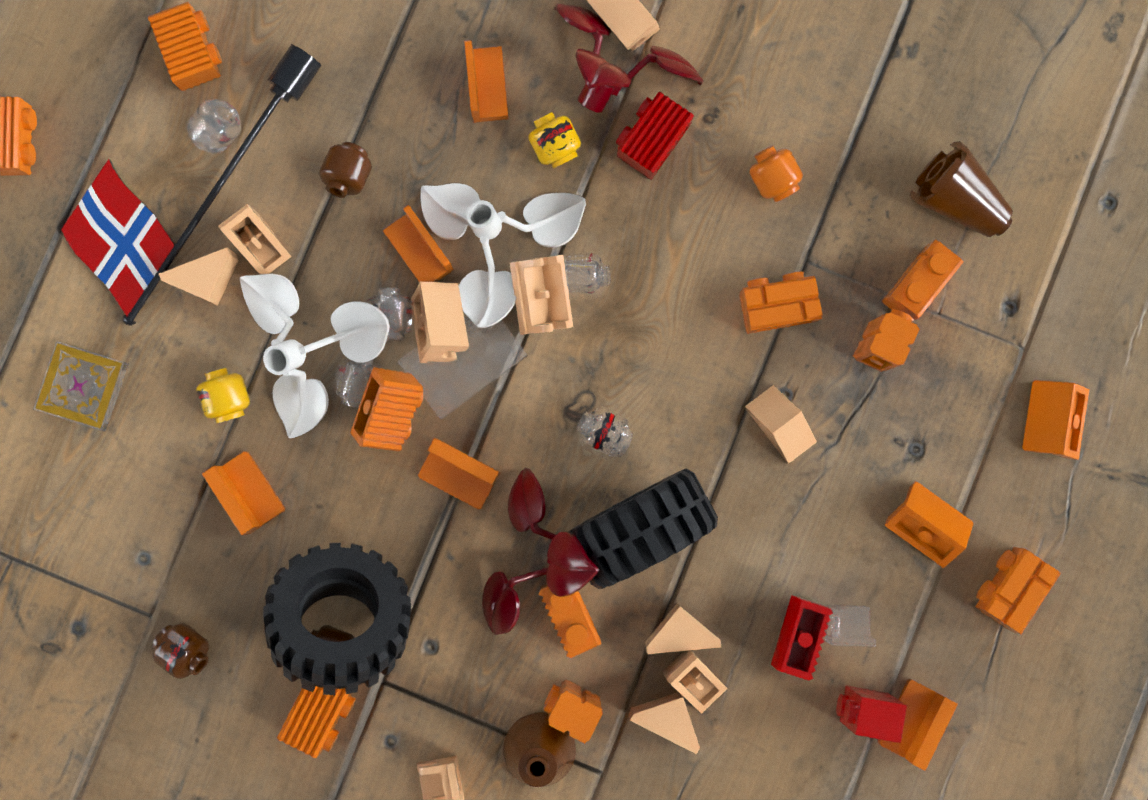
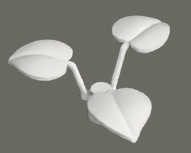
[421,183,586,328]
[240,274,390,438]

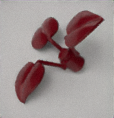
[554,3,704,113]
[482,468,599,635]

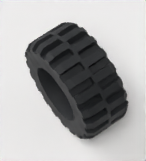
[568,468,718,589]
[263,542,411,695]

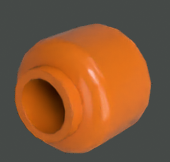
[749,146,803,202]

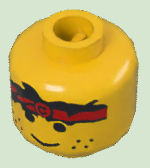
[528,112,581,169]
[196,368,250,423]

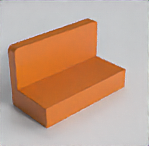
[464,40,509,123]
[383,205,454,283]
[1022,380,1089,460]
[418,438,501,509]
[202,452,285,535]
[885,481,973,568]
[878,679,958,771]

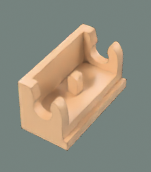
[586,0,660,51]
[510,255,573,335]
[410,281,469,363]
[417,756,465,800]

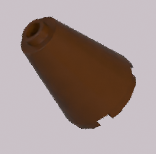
[910,141,1013,237]
[503,712,576,787]

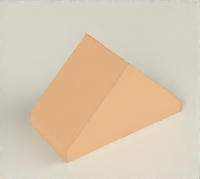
[218,204,292,274]
[159,248,239,306]
[744,385,817,464]
[645,603,721,654]
[662,650,728,714]
[628,692,700,754]

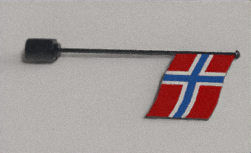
[61,44,322,326]

